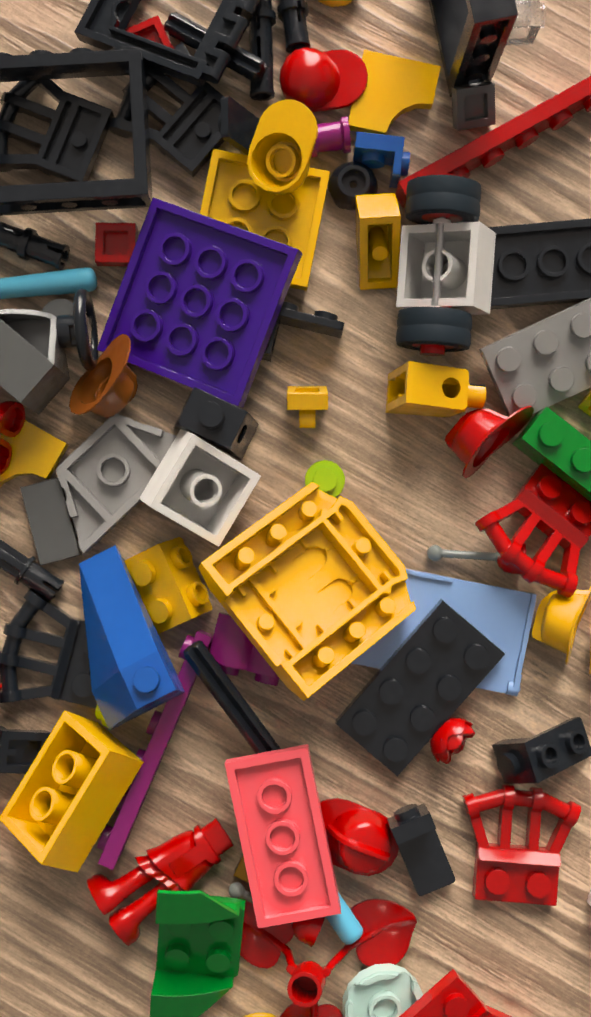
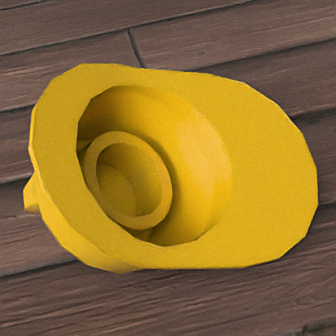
[532,587,591,664]

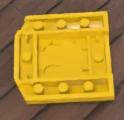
[198,482,416,701]

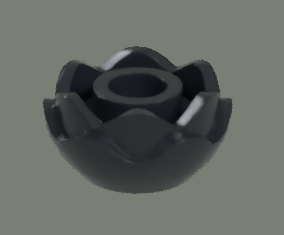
[328,161,378,210]

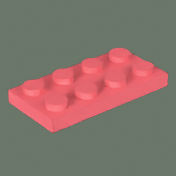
[225,744,341,928]

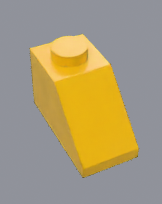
[355,193,401,290]

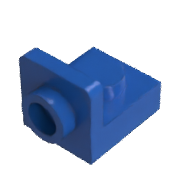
[353,131,410,188]

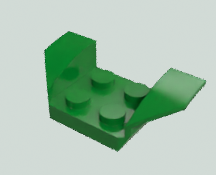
[150,890,246,1017]

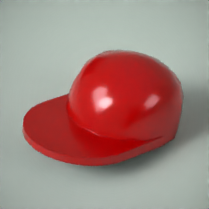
[279,47,368,112]

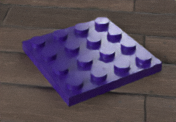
[97,197,302,408]

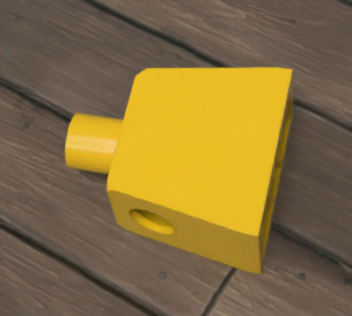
[385,361,486,417]

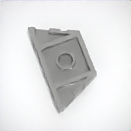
[56,414,176,553]

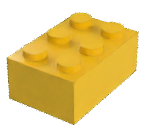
[0,710,144,873]

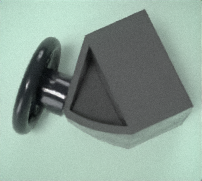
[0,288,98,415]

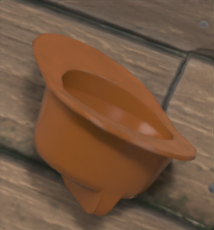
[69,334,138,418]

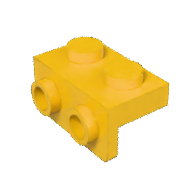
[124,537,212,634]

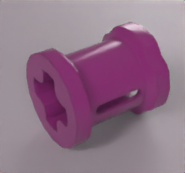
[311,116,351,158]

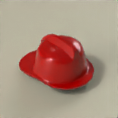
[445,406,534,478]
[320,798,399,876]

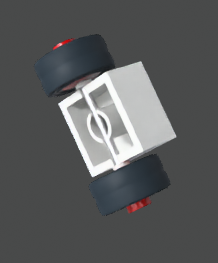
[396,173,496,356]

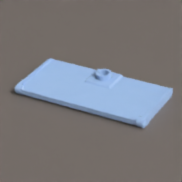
[351,569,537,697]

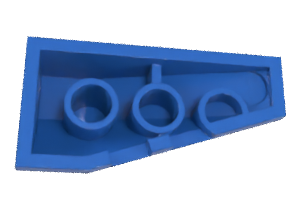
[79,545,185,730]

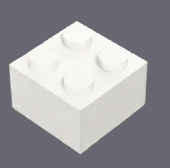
[139,429,261,547]

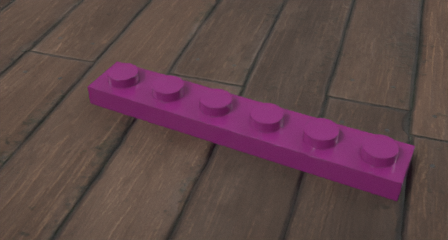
[96,629,213,870]

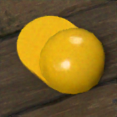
[247,99,318,195]

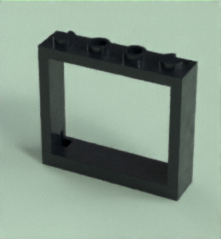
[429,0,518,97]
[0,45,152,216]

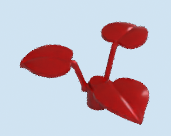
[240,899,417,1017]

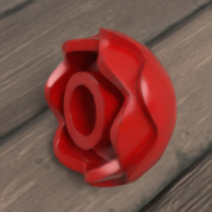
[430,718,475,764]

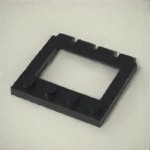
[74,0,261,87]

